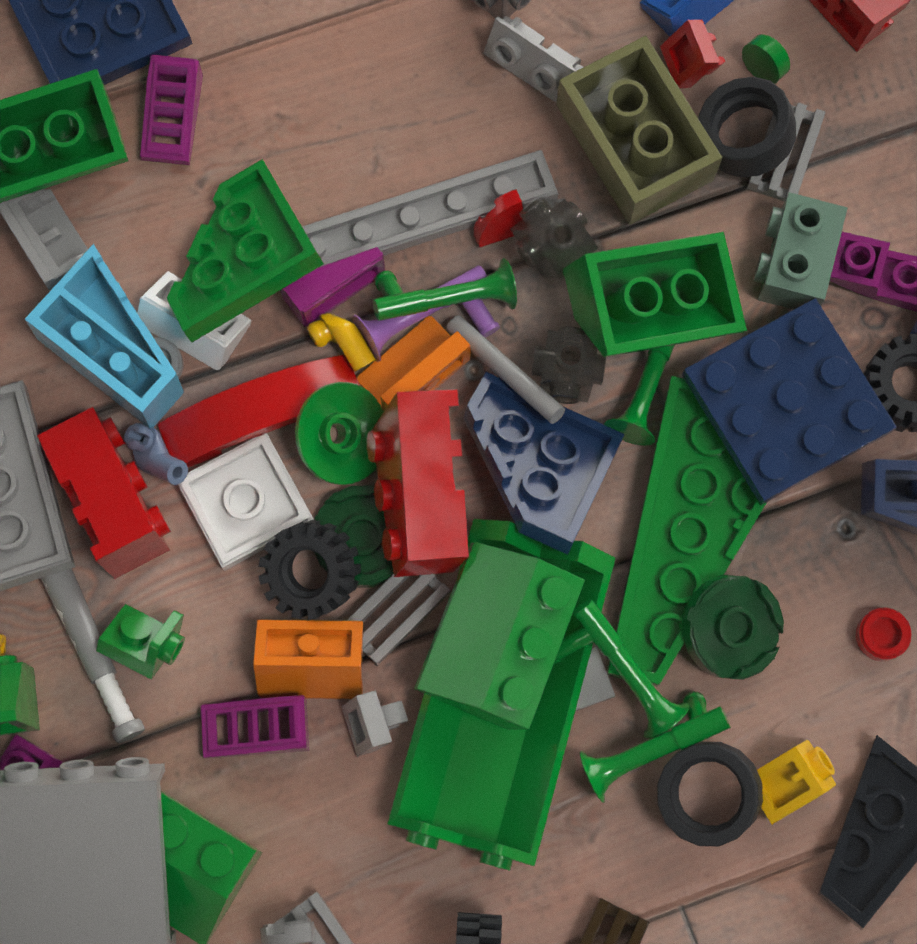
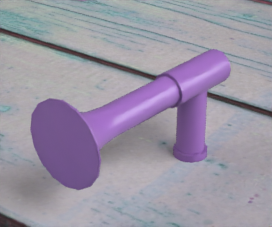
[353,265,500,362]

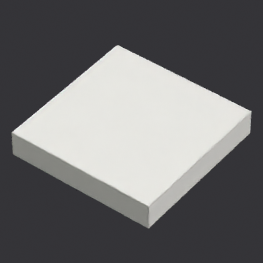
[178,433,314,571]

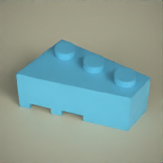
[25,244,184,429]

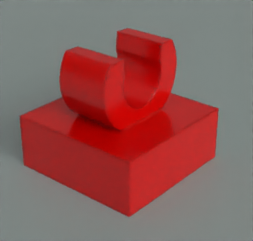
[660,19,726,88]

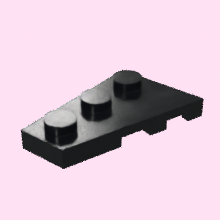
[818,735,917,930]

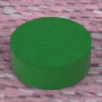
[742,34,790,84]

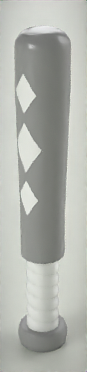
[41,568,145,743]

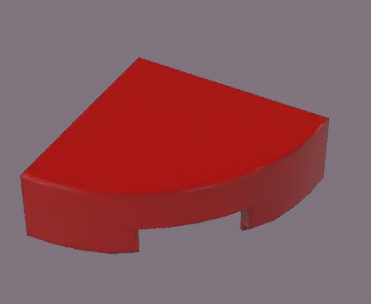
[473,189,526,248]

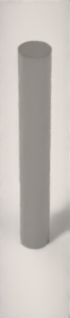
[446,315,565,424]

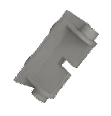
[483,16,583,102]

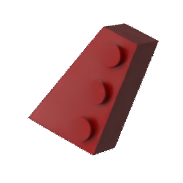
[367,389,469,577]
[37,407,171,579]

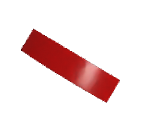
[157,355,360,468]

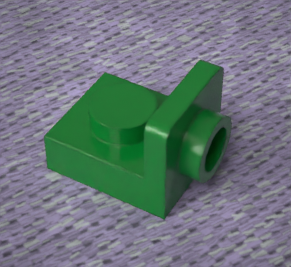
[96,604,185,680]

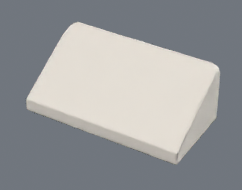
[137,271,252,370]

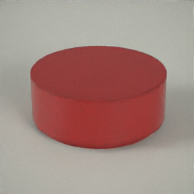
[856,607,912,662]

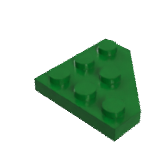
[167,159,324,343]

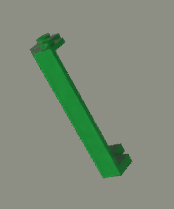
[387,519,616,871]

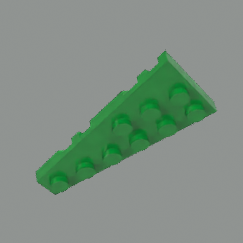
[607,376,767,687]

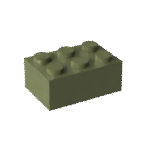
[556,35,722,225]

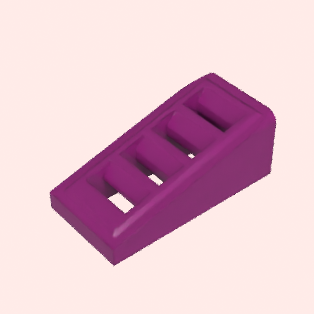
[140,55,203,165]
[281,247,385,327]
[201,695,309,759]

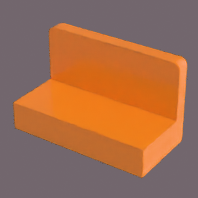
[357,316,471,411]
[253,620,364,699]

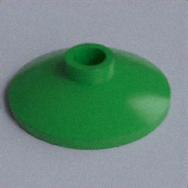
[295,382,384,485]

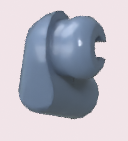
[124,423,188,485]

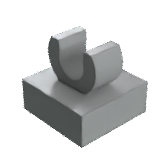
[342,690,408,757]

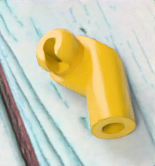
[307,313,376,372]

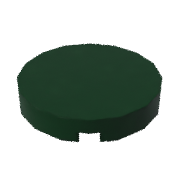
[314,485,394,588]
[682,575,784,680]

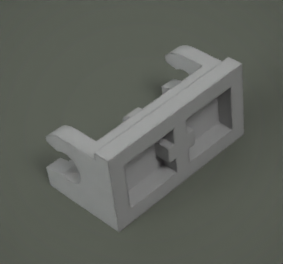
[0,189,88,291]

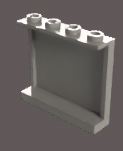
[0,757,176,944]

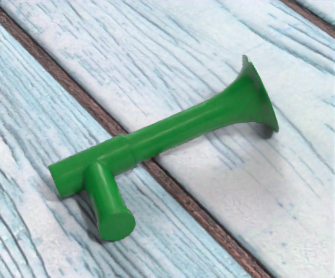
[373,258,517,321]
[604,345,675,446]
[554,599,689,739]
[580,691,731,803]

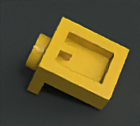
[757,740,836,824]

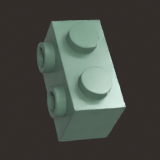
[753,192,848,310]

